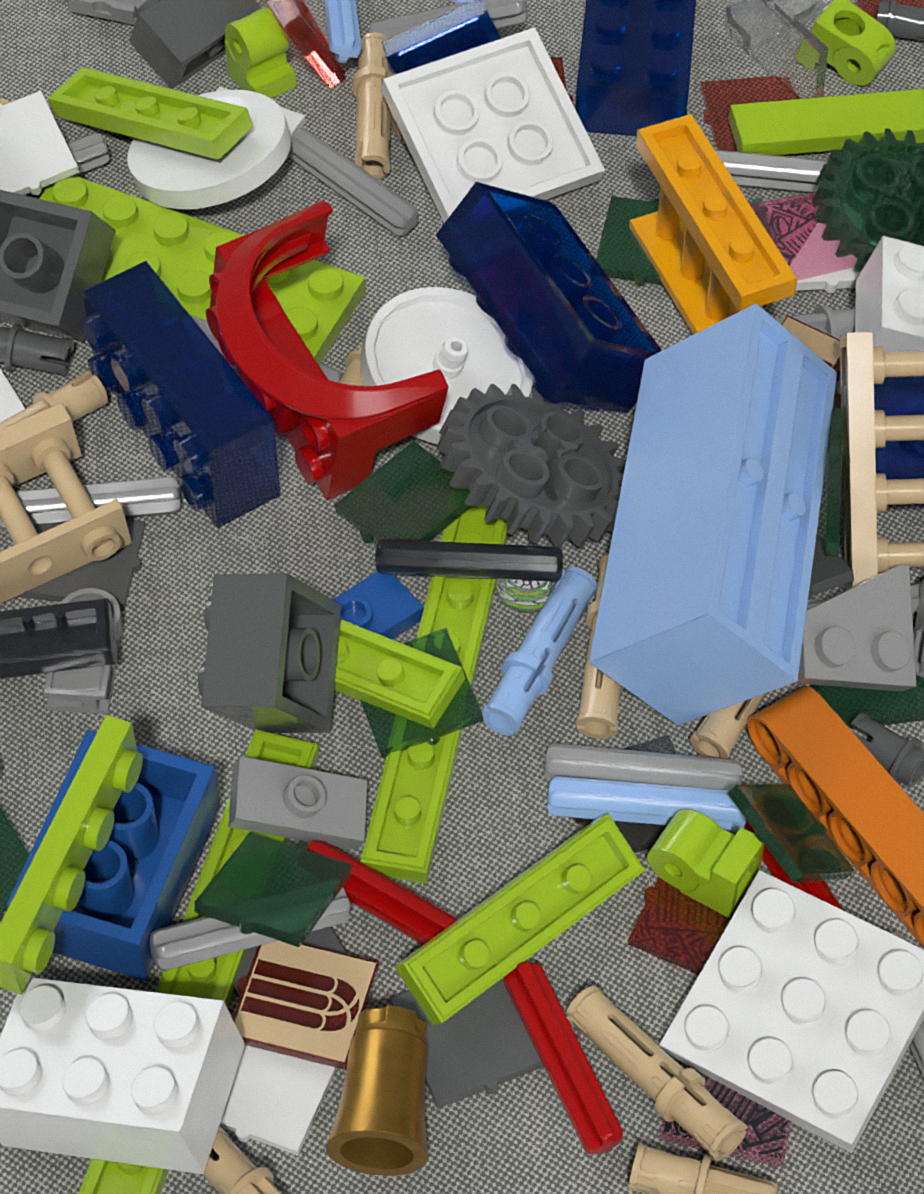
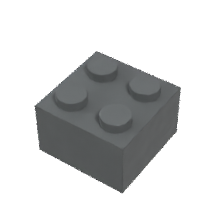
[0,190,116,342]
[198,573,341,733]

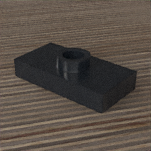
[0,598,115,678]

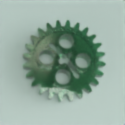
[812,129,924,272]

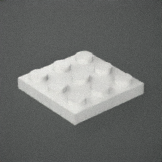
[380,27,605,235]
[659,870,924,1153]

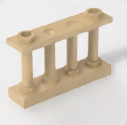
[839,332,924,588]
[0,402,132,604]

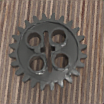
[437,384,626,548]

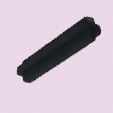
[375,539,563,582]

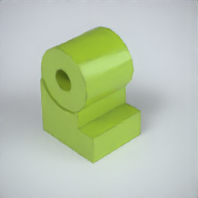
[799,0,896,86]
[224,7,297,98]
[647,809,765,918]

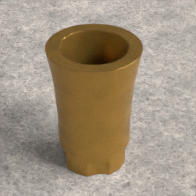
[326,1005,428,1176]

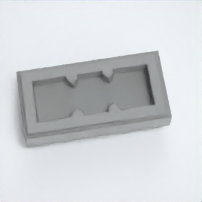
[228,756,367,850]

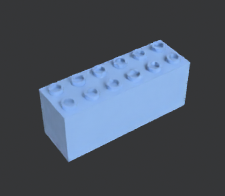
[589,303,837,726]

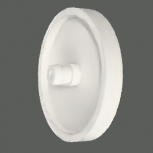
[127,90,291,209]
[360,287,534,444]

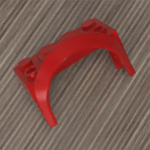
[206,200,449,501]

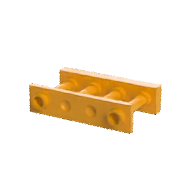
[629,114,797,335]

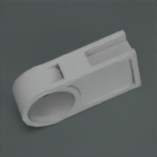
[43,588,123,714]

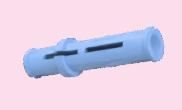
[480,566,597,736]

